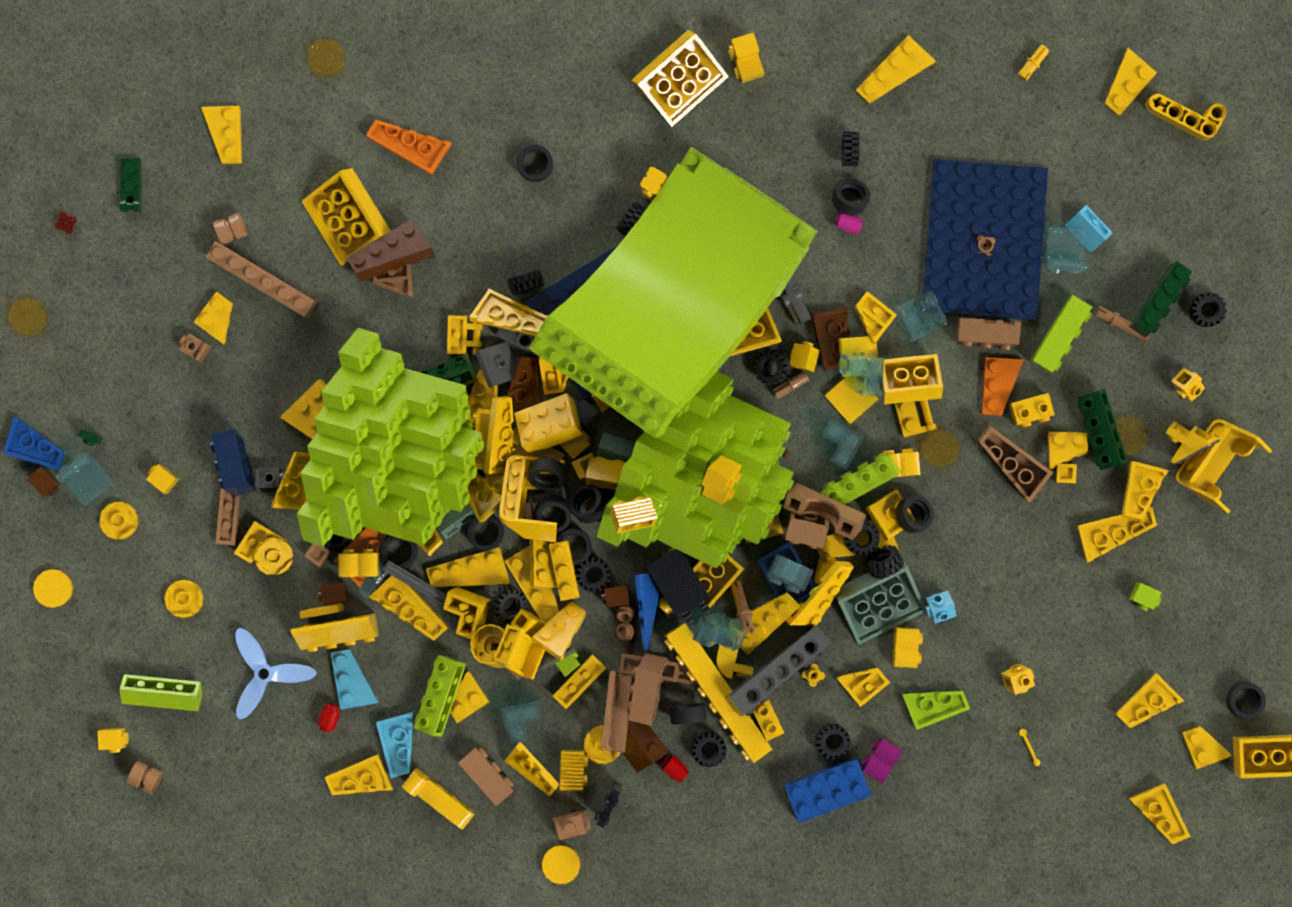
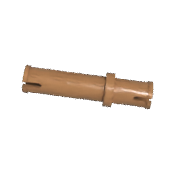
[1094,305,1150,342]
[730,580,755,634]

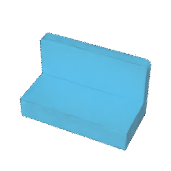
[1065,205,1113,252]

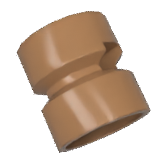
[213,212,248,245]
[127,761,163,795]

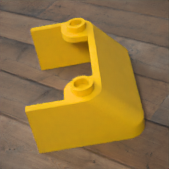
[1176,419,1272,514]
[499,455,565,542]

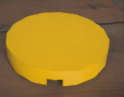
[99,502,138,539]
[254,537,293,575]
[33,569,73,608]
[164,580,204,618]
[584,725,621,764]
[542,845,580,884]

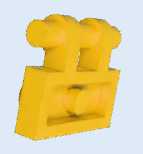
[447,315,483,355]

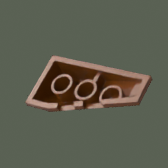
[625,700,668,773]

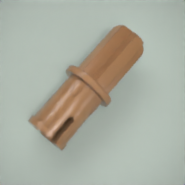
[772,371,810,399]

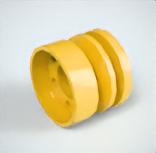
[470,624,505,669]

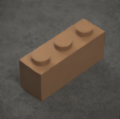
[458,746,515,806]

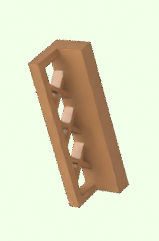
[601,671,633,753]

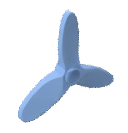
[235,628,317,719]

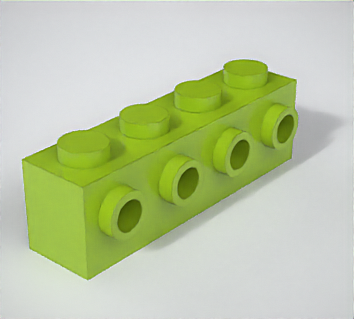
[1030,295,1092,374]
[821,452,901,505]
[414,655,466,737]
[119,674,202,711]

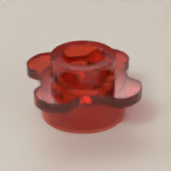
[55,212,77,234]

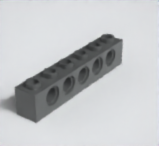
[725,625,831,716]

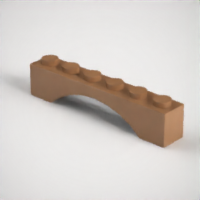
[206,241,317,319]

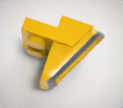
[1166,421,1220,464]

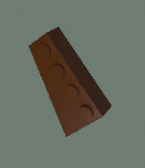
[346,219,435,282]

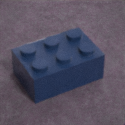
[210,428,256,497]
[755,541,815,603]

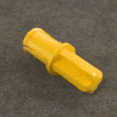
[1017,45,1049,81]

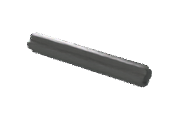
[383,561,447,606]

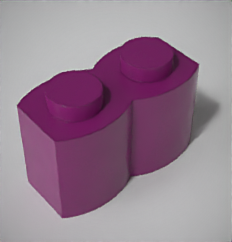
[861,738,902,784]

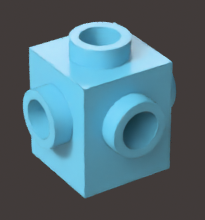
[925,591,957,623]

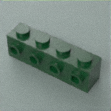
[1129,261,1192,338]
[420,354,478,385]
[1078,389,1128,470]

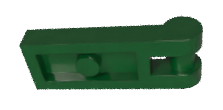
[120,158,141,212]

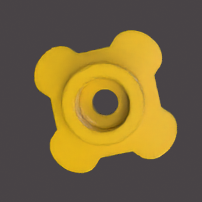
[802,664,825,687]

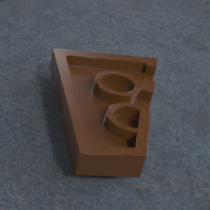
[811,307,849,371]
[507,357,539,415]

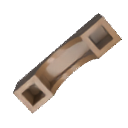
[783,483,866,540]

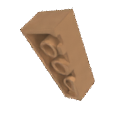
[978,425,1053,503]

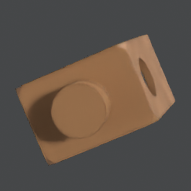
[551,809,591,840]

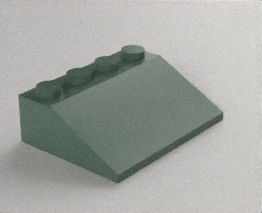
[835,561,926,645]

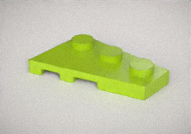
[902,690,970,730]

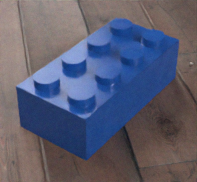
[784,757,871,823]

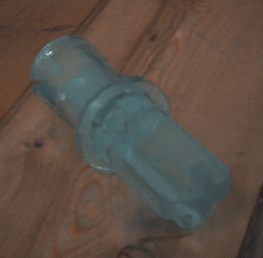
[358,563,389,598]

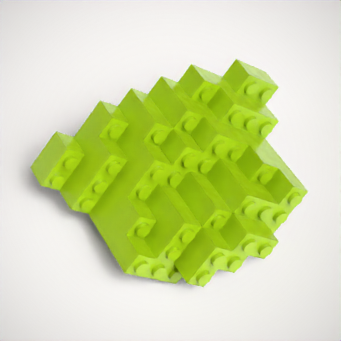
[297,328,484,547]
[597,371,794,568]

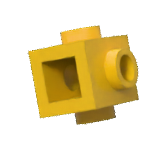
[1171,368,1205,402]
[1001,664,1035,695]

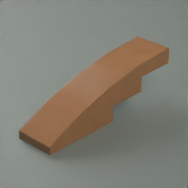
[619,653,697,685]

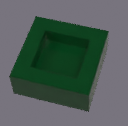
[78,430,103,446]

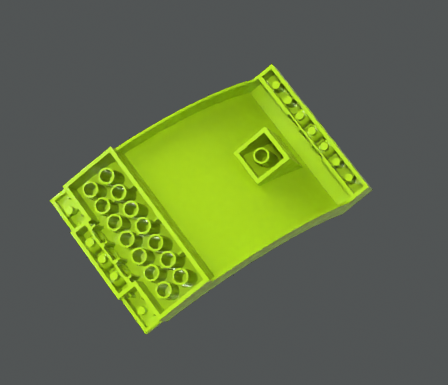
[529,147,818,438]

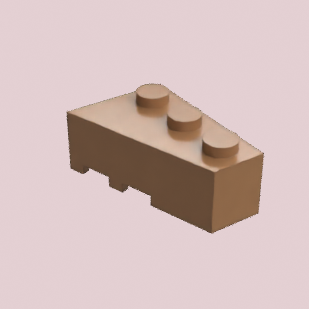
[956,318,1021,350]
[627,653,668,726]

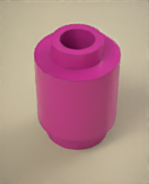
[834,212,864,235]

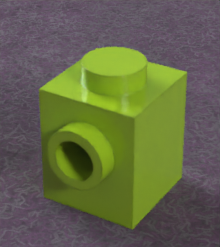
[1129,582,1162,611]
[555,652,581,677]

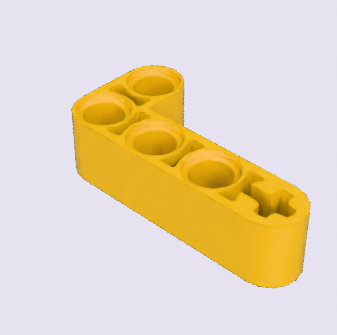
[1145,94,1226,141]
[402,768,475,829]

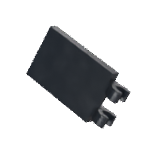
[646,549,711,625]
[594,782,621,828]

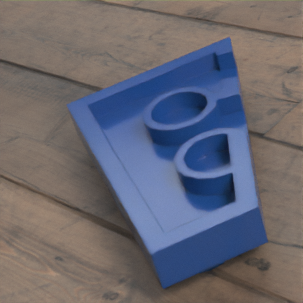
[3,417,65,470]

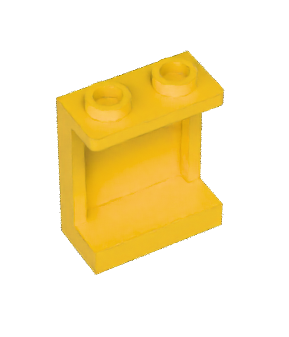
[493,624,545,680]

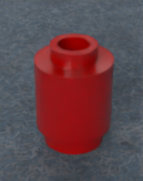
[317,703,341,733]
[660,755,689,783]

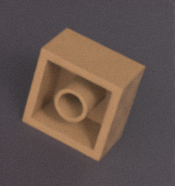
[785,511,829,549]

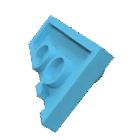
[331,649,379,710]
[376,712,414,778]

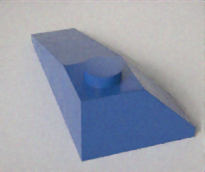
[635,572,660,651]

